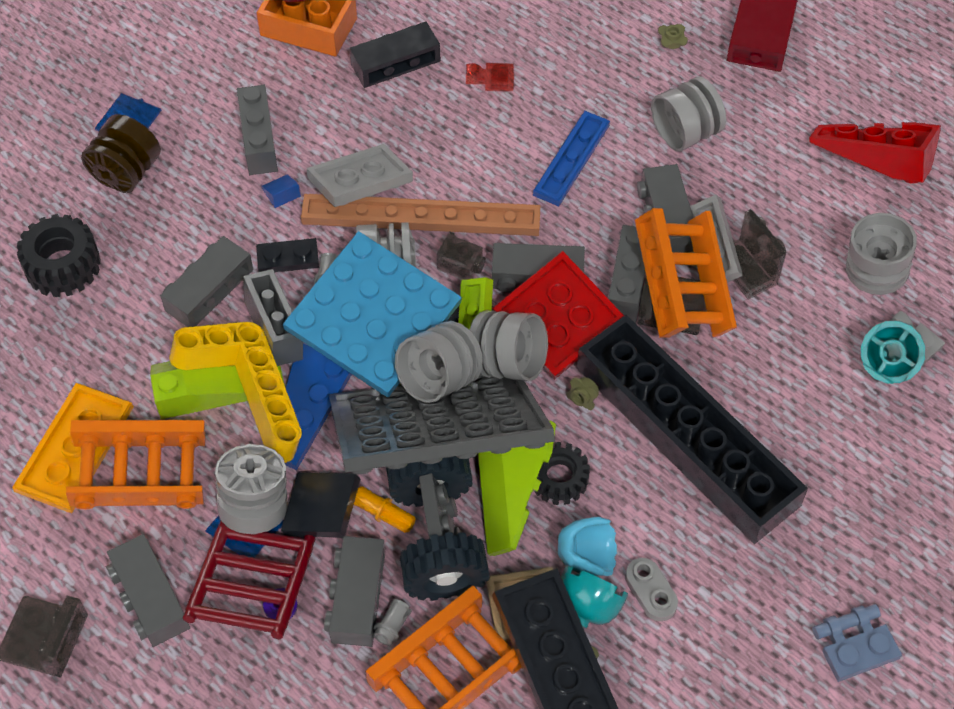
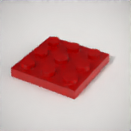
[492,251,624,380]

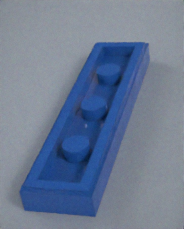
[533,110,610,207]

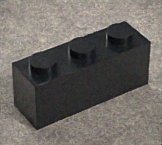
[349,21,441,88]

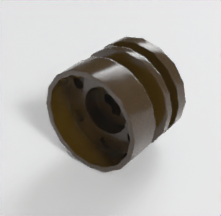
[81,114,161,193]

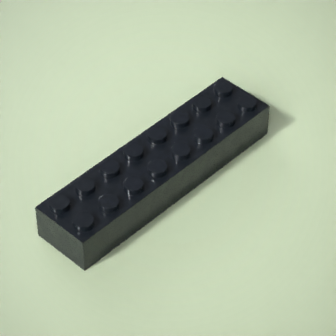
[577,315,808,545]

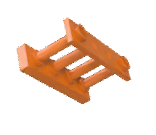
[635,208,737,338]
[66,420,206,510]
[365,585,522,709]

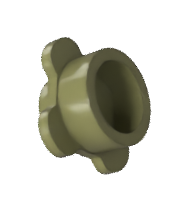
[658,24,688,49]
[566,377,599,411]

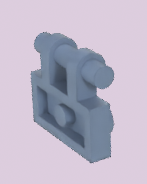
[812,604,902,682]

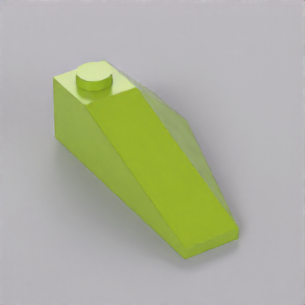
[150,361,285,420]
[478,421,556,556]

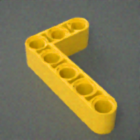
[169,322,302,463]

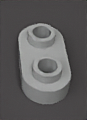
[625,558,678,621]

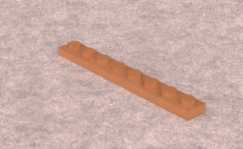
[301,194,541,236]

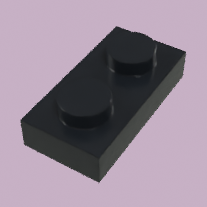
[256,238,319,272]

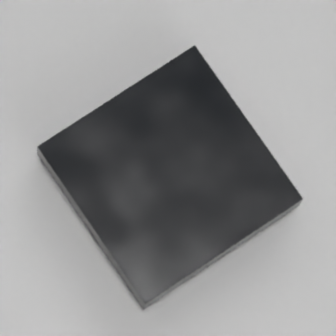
[281,472,361,538]

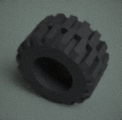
[17,214,101,297]

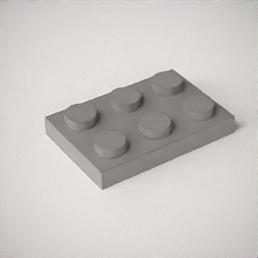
[307,144,413,207]

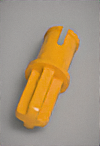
[354,486,416,533]

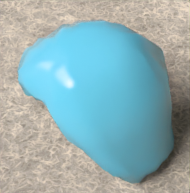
[558,517,617,576]

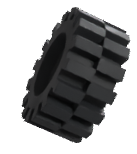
[534,442,590,505]

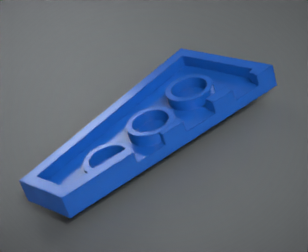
[285,344,352,470]

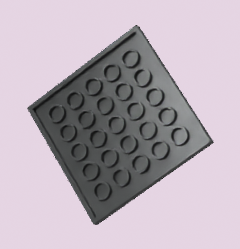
[329,376,555,474]

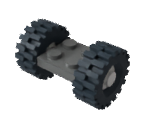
[386,456,490,601]

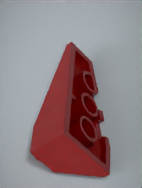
[809,122,941,183]

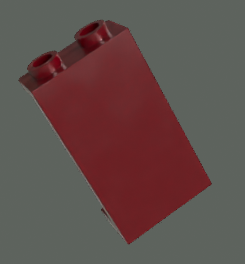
[726,0,798,72]

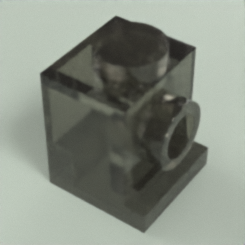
[437,231,486,280]

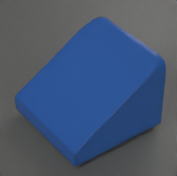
[261,174,301,208]

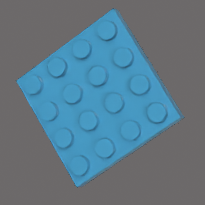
[283,231,462,398]

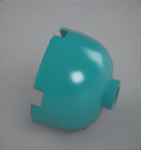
[861,320,926,384]
[561,566,628,629]

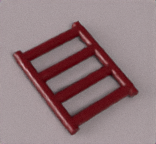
[183,521,316,640]

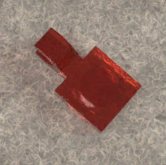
[466,63,514,91]

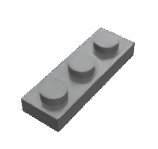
[690,194,743,283]

